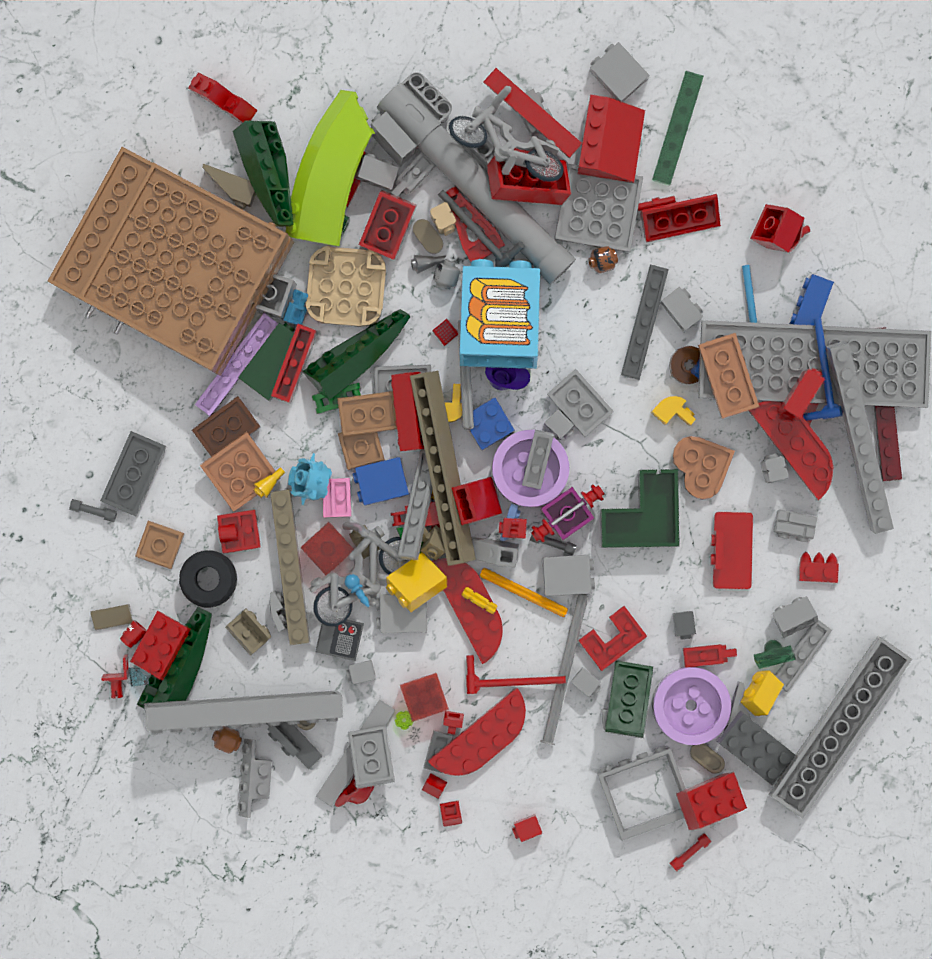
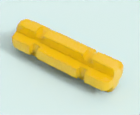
[462,587,498,614]

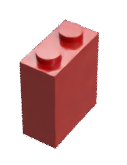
[778,368,825,421]
[452,477,502,525]

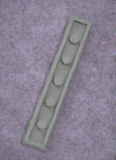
[398,449,433,560]
[316,700,395,807]

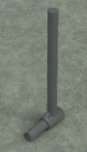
[438,190,525,267]

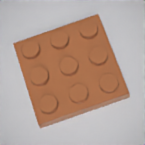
[200,431,281,512]

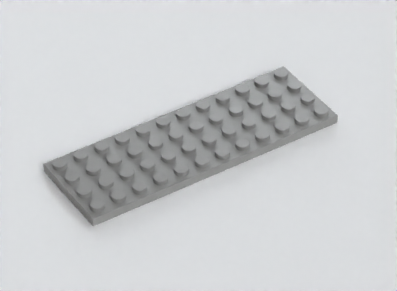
[698,320,931,408]

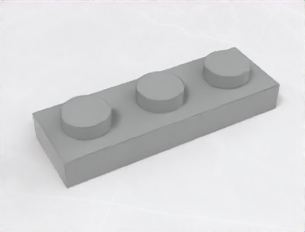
[522,429,554,490]

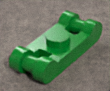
[312,383,361,414]

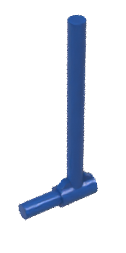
[803,318,843,421]

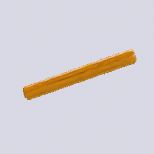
[480,568,568,617]

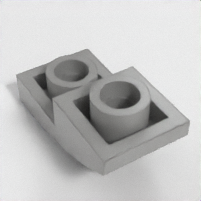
[270,591,287,632]

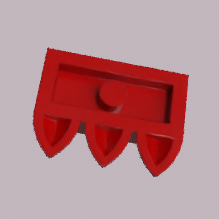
[799,551,839,583]

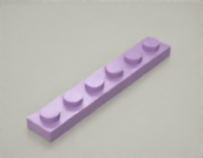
[195,313,278,416]

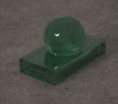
[754,640,796,669]

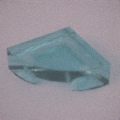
[128,667,149,687]

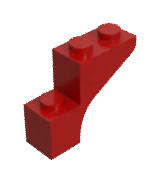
[188,72,258,123]

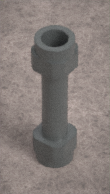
[69,499,117,522]
[529,534,577,556]

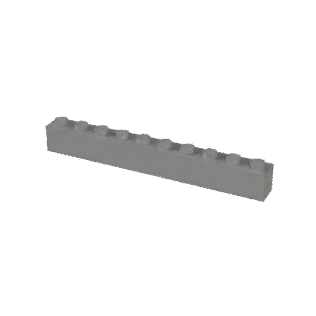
[826,341,894,534]

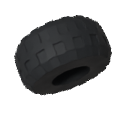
[179,550,237,608]

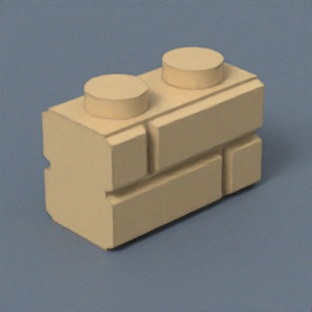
[430,202,456,236]

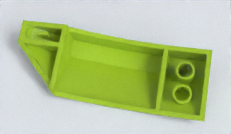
[285,90,375,246]

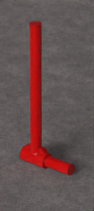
[466,655,566,694]

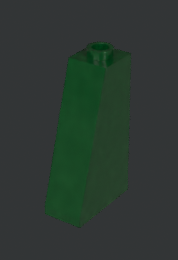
[238,323,294,401]

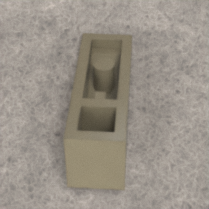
[202,164,256,209]

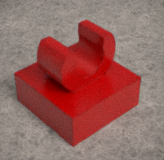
[443,711,464,735]

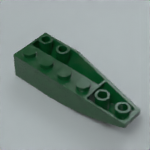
[233,120,294,226]
[302,309,410,400]
[136,607,212,709]

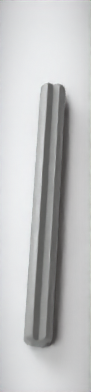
[458,320,474,430]

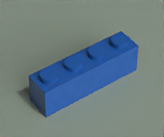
[789,274,834,325]

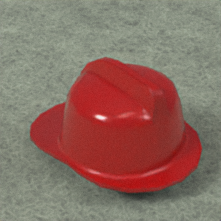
[335,776,374,807]

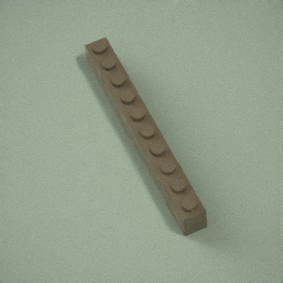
[410,371,476,566]

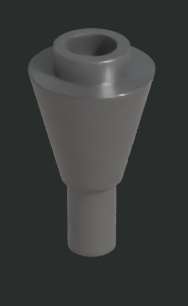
[411,255,447,274]

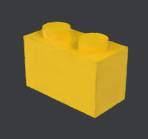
[740,670,784,716]

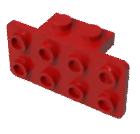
[710,512,753,589]

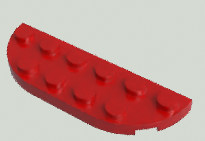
[748,401,834,501]
[432,558,503,664]
[428,687,526,776]

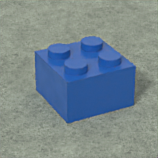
[462,398,515,451]

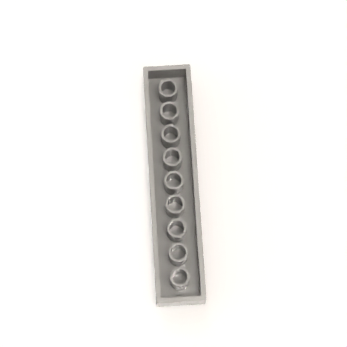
[768,636,912,818]

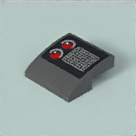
[315,615,364,661]

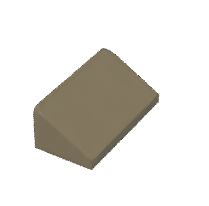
[90,604,133,630]

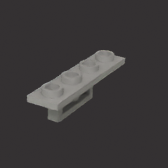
[238,739,272,818]

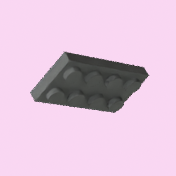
[100,431,167,516]
[716,711,795,785]

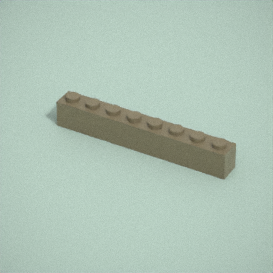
[270,490,310,645]

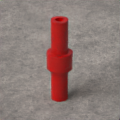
[638,196,676,211]

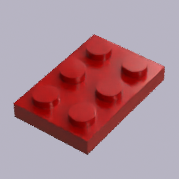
[130,611,190,680]

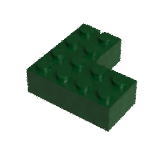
[600,469,679,548]

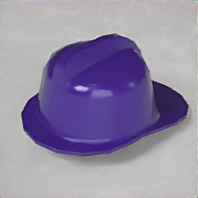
[485,367,530,391]

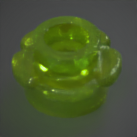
[395,711,414,730]

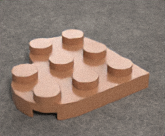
[673,436,735,499]

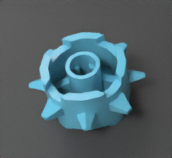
[288,453,332,505]

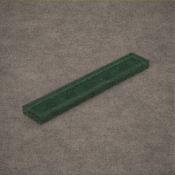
[652,71,704,186]

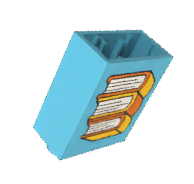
[460,259,540,369]

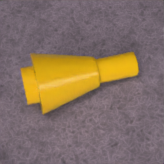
[253,467,285,498]

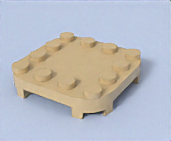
[306,246,386,327]

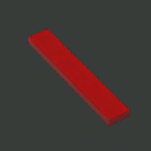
[483,68,582,159]

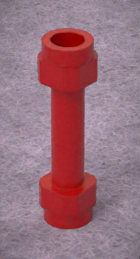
[670,833,712,872]

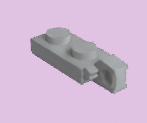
[391,152,435,197]

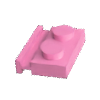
[323,478,352,518]

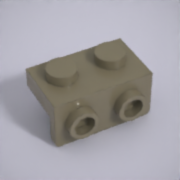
[225,609,271,656]

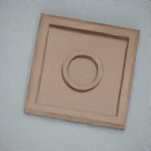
[338,432,385,470]
[135,521,185,569]

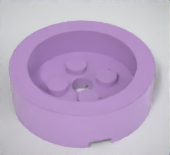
[492,430,569,507]
[652,667,731,745]

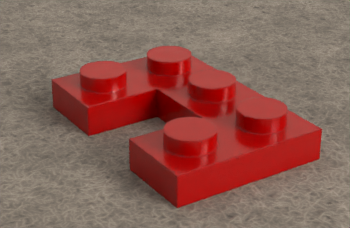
[578,606,647,671]

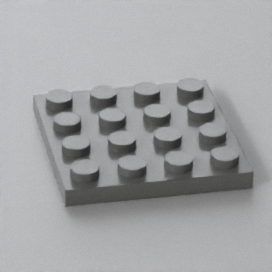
[555,164,643,253]

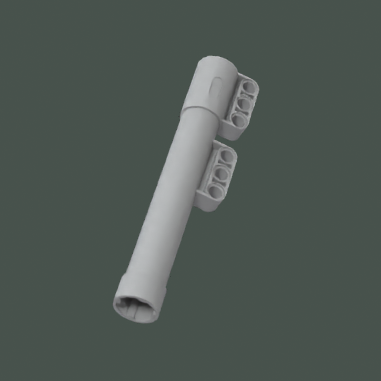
[377,72,576,285]

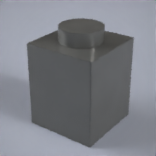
[673,611,696,640]

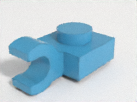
[283,289,308,325]

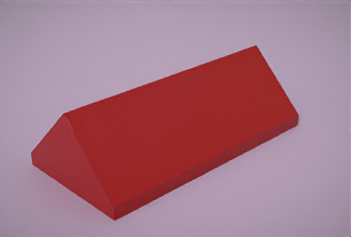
[640,194,721,242]

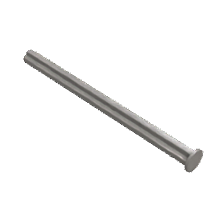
[540,594,588,745]

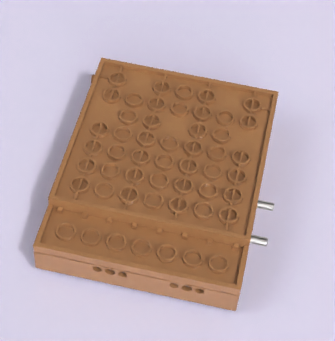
[48,147,294,376]

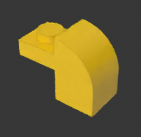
[445,383,463,423]
[651,396,696,426]

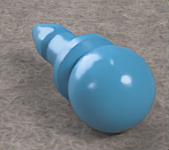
[345,574,370,607]

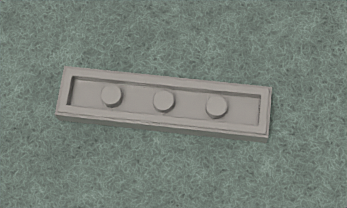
[775,620,832,692]

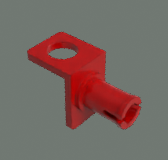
[101,654,129,698]

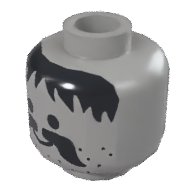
[433,260,460,290]

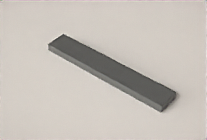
[621,264,669,380]

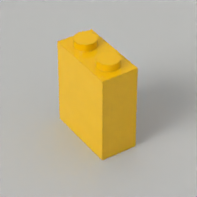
[386,553,447,612]

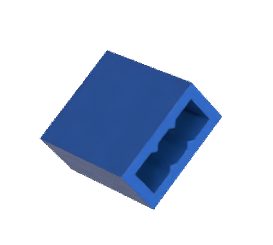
[353,457,409,506]

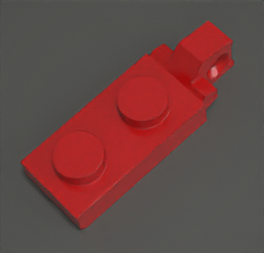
[683,644,737,667]

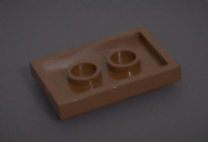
[192,396,261,456]

